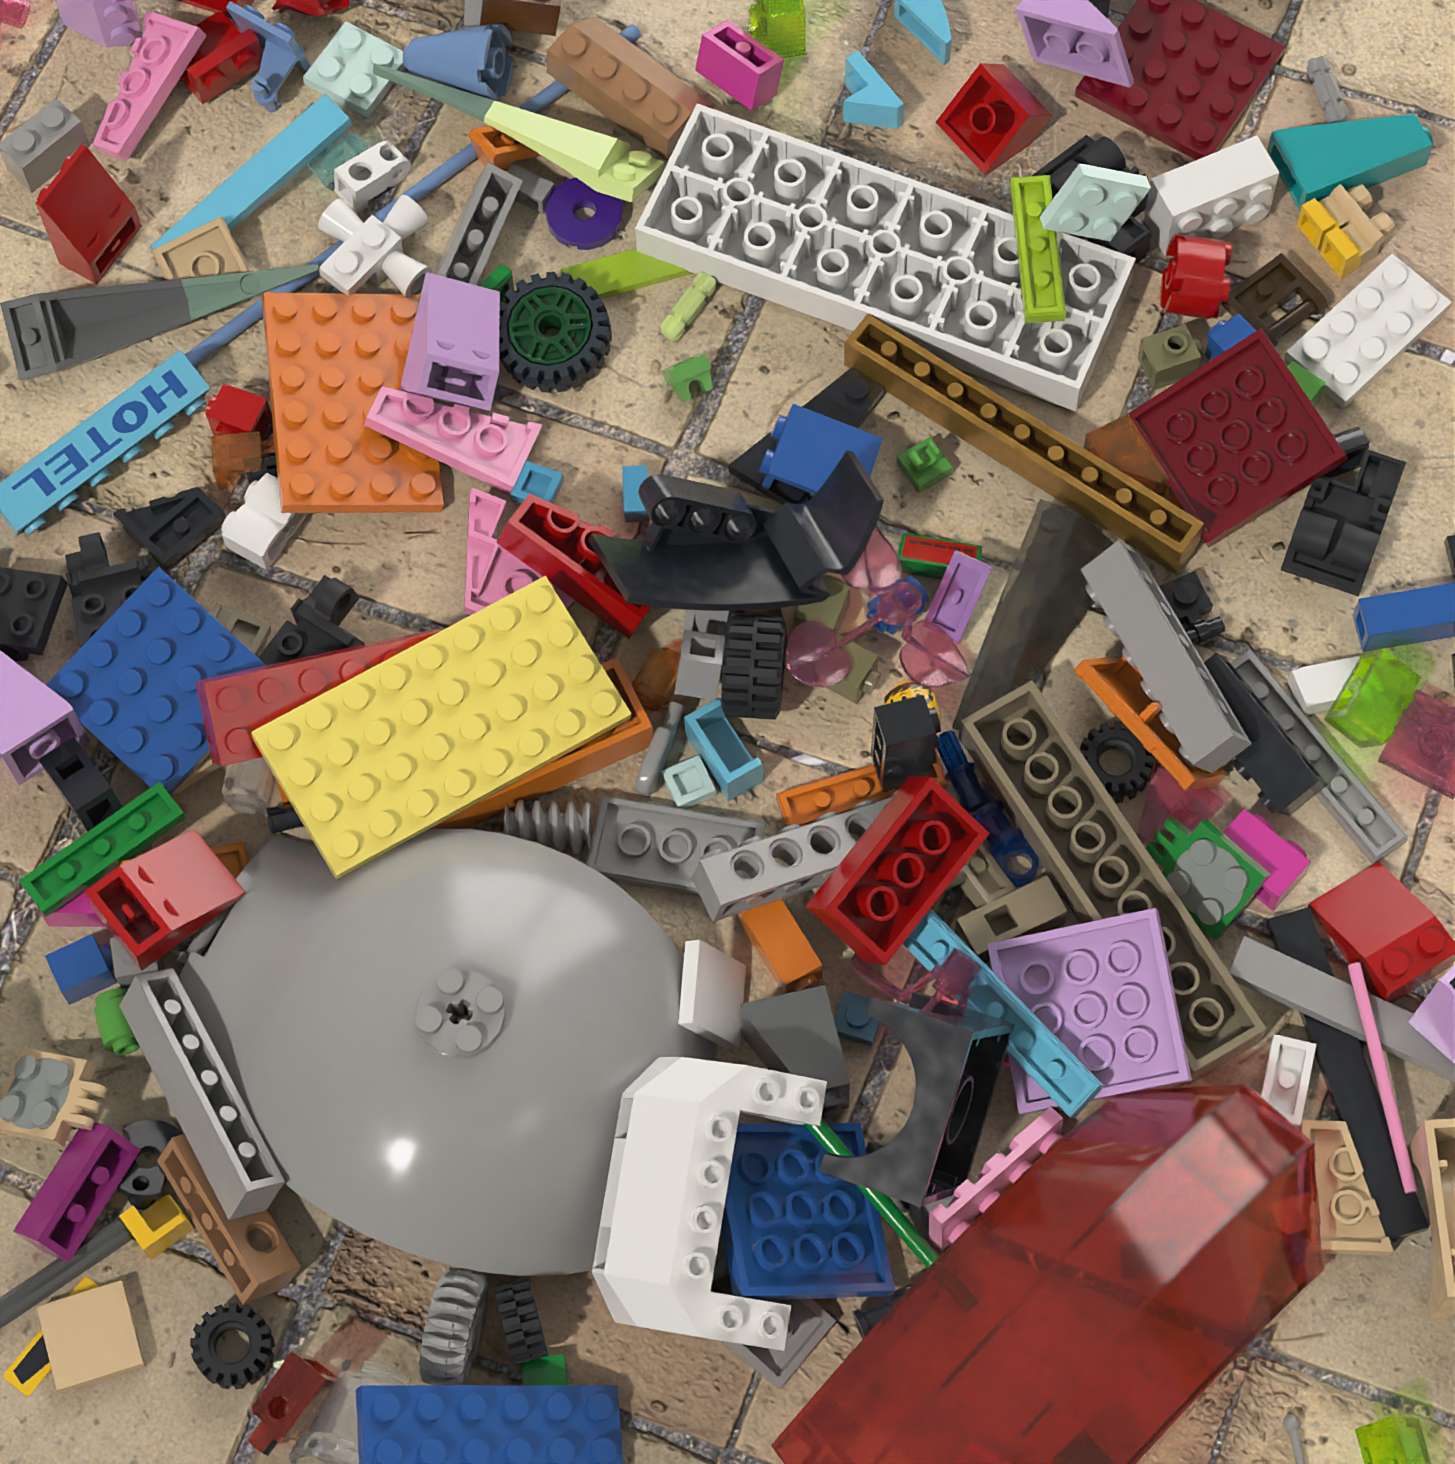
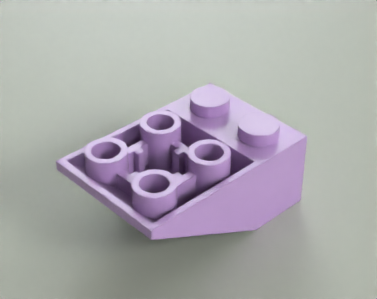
[400,272,500,411]

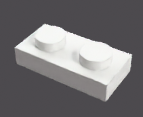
[1255,1034,1316,1130]

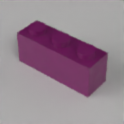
[13,1122,141,1262]

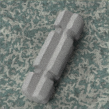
[1306,56,1349,124]

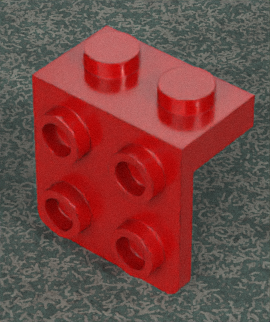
[180,12,263,105]

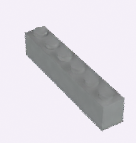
[1081,540,1251,773]
[119,968,285,1220]

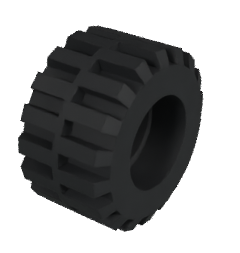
[721,613,786,720]

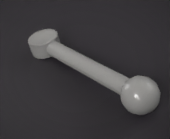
[1283,1414,1305,1464]

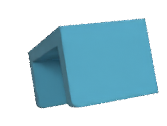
[684,698,764,801]

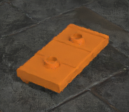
[1073,655,1227,791]

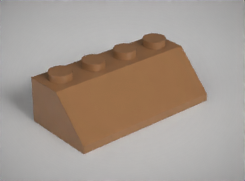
[547,16,714,161]

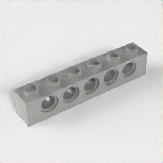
[692,791,897,922]

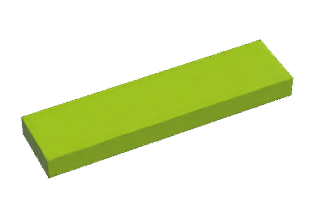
[1010,175,1066,323]

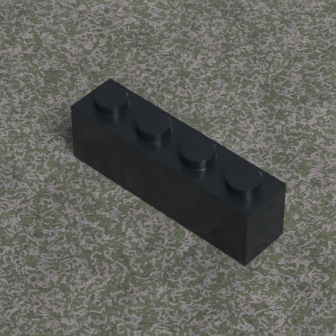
[1204,652,1328,816]

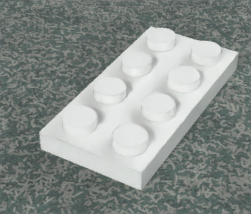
[1284,254,1452,409]

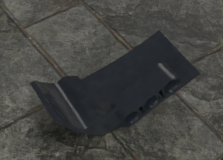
[588,450,884,611]

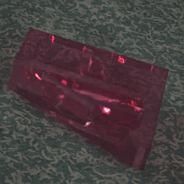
[1137,760,1224,850]

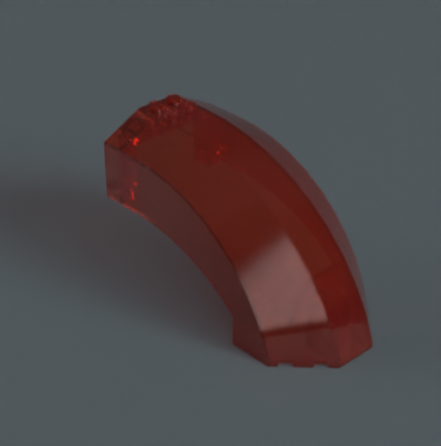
[771,1084,1324,1464]

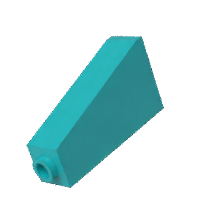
[1267,114,1433,211]

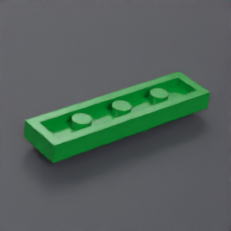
[19,782,186,917]

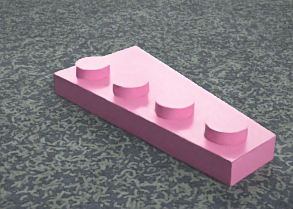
[92,10,206,162]
[363,386,542,494]
[929,1106,1063,1252]

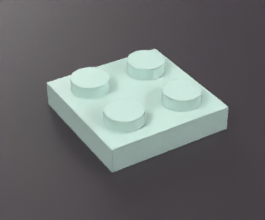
[303,21,405,118]
[1040,163,1151,241]

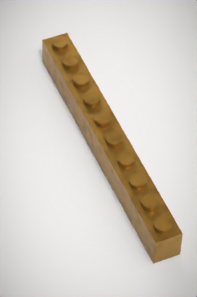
[844,314,1204,574]

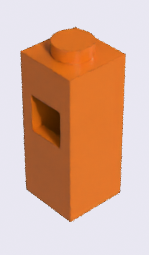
[735,899,823,994]

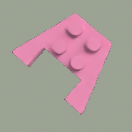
[464,488,576,615]

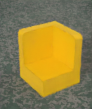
[119,1195,194,1260]

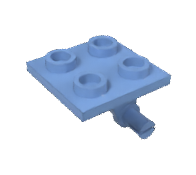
[226,1,311,112]

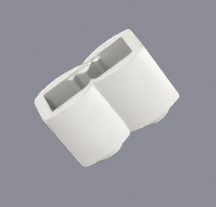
[222,473,308,569]

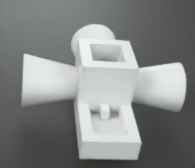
[318,195,432,298]

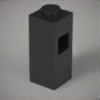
[38,737,123,832]

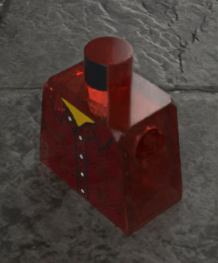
[247,1351,346,1456]

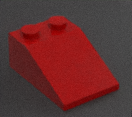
[1308,861,1455,1003]

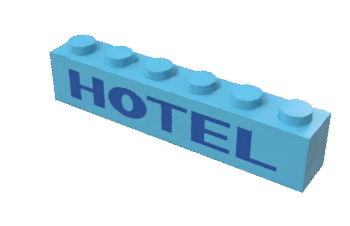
[0,350,210,536]

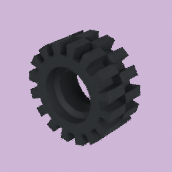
[1080,721,1154,803]
[494,1277,548,1365]
[190,1303,275,1390]

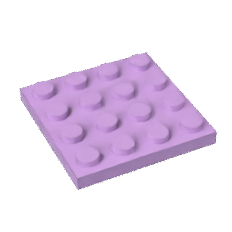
[987,908,1192,1115]

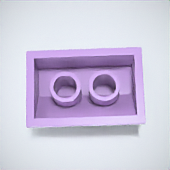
[55,0,143,48]

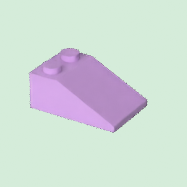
[1015,0,1134,88]

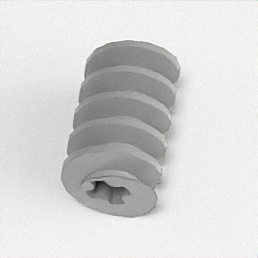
[504,800,592,855]

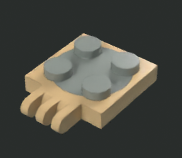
[0,1047,108,1147]

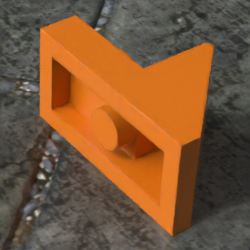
[468,125,541,172]

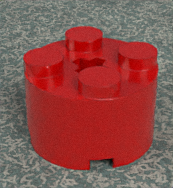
[1160,234,1232,319]

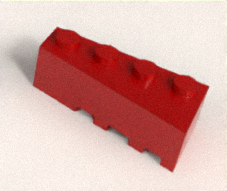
[496,494,653,639]

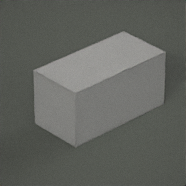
[507,163,555,214]

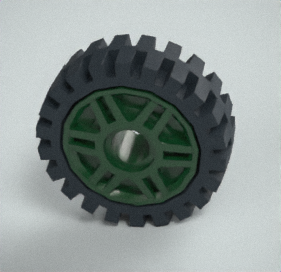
[499,272,612,393]

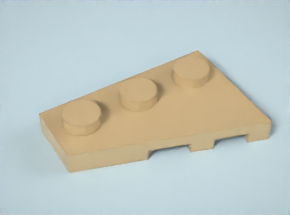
[1299,1120,1394,1256]

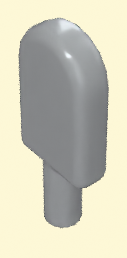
[635,702,685,796]

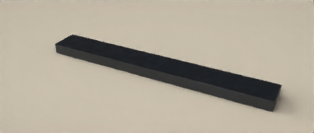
[1266,908,1429,1241]

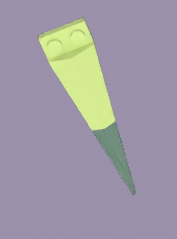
[373,63,664,202]

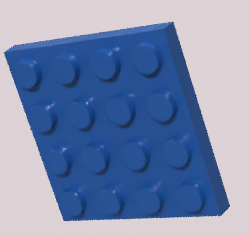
[46,567,266,796]
[721,1123,895,1301]

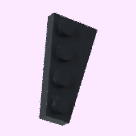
[729,367,885,505]

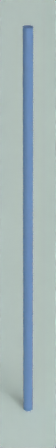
[185,24,641,367]

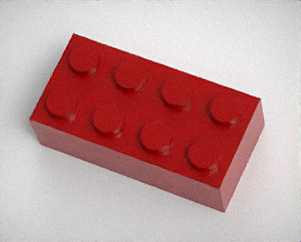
[806,776,990,965]

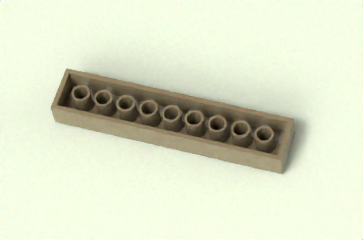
[958,680,1267,1085]

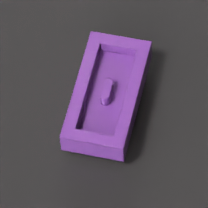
[921,550,993,643]

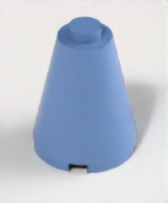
[403,23,513,102]

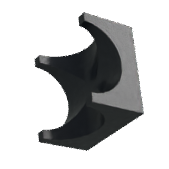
[819,991,1015,1207]

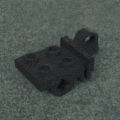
[1032,135,1151,262]
[1281,449,1406,597]
[65,532,152,648]
[0,567,68,662]
[258,575,365,666]

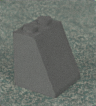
[740,985,850,1119]

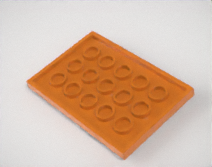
[262,292,444,513]

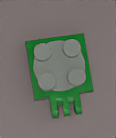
[1145,816,1271,940]

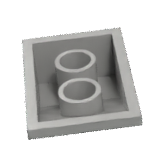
[711,1234,836,1390]

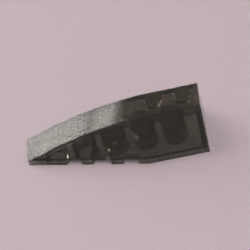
[952,499,1114,731]

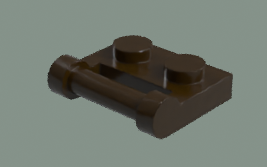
[1221,253,1328,347]

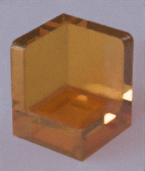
[211,432,265,490]

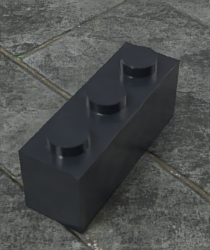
[870,695,941,792]

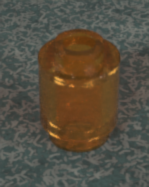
[632,647,680,711]

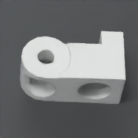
[334,141,411,215]

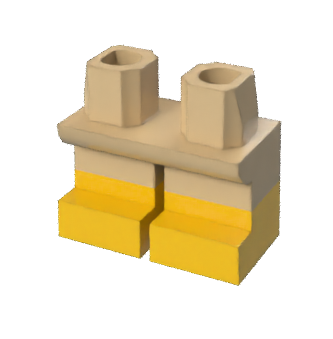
[1296,184,1395,279]

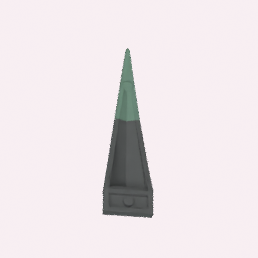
[0,265,320,380]

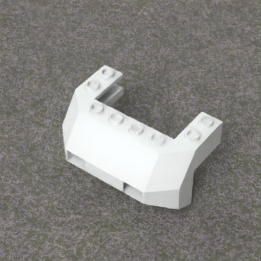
[592,1057,827,1351]

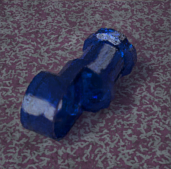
[972,801,1039,887]

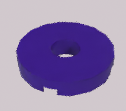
[545,178,624,250]

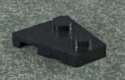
[113,487,226,571]

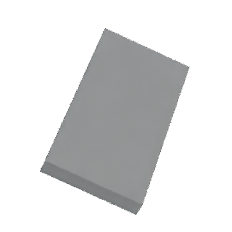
[586,794,766,897]

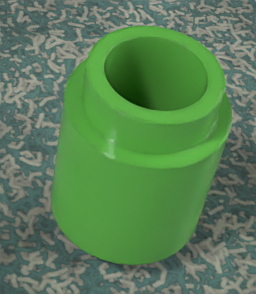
[94,988,140,1055]

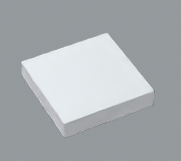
[678,939,746,1049]

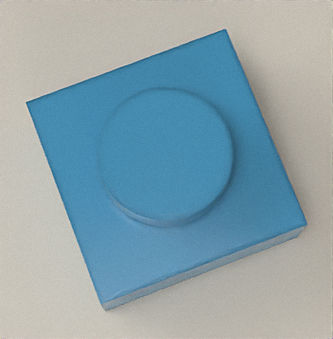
[510,461,564,505]
[834,991,880,1047]

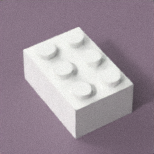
[1144,136,1279,256]

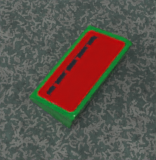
[896,533,982,579]

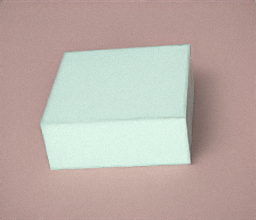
[661,755,716,809]

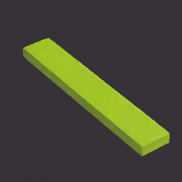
[561,248,694,299]

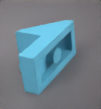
[843,51,904,129]

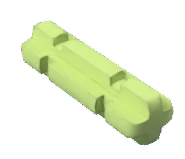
[660,272,717,341]

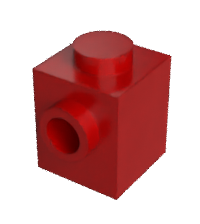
[205,383,272,450]

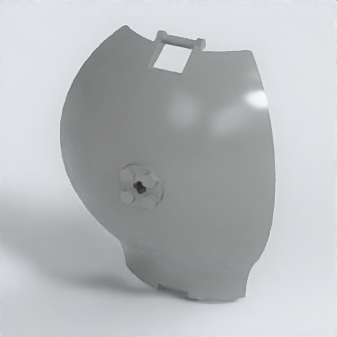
[176,829,717,1276]

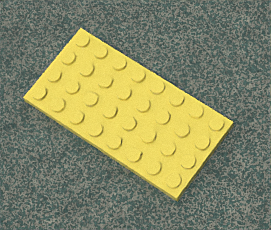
[251,576,631,880]

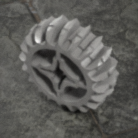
[418,1267,488,1385]

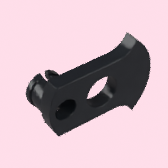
[118,1120,183,1210]

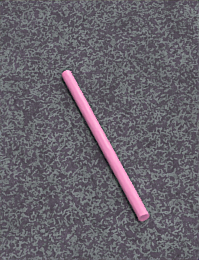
[1348,963,1418,1194]

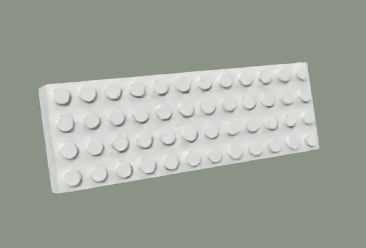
[635,103,1136,411]

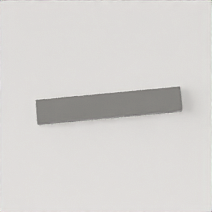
[1231,649,1408,865]
[1228,936,1455,1083]

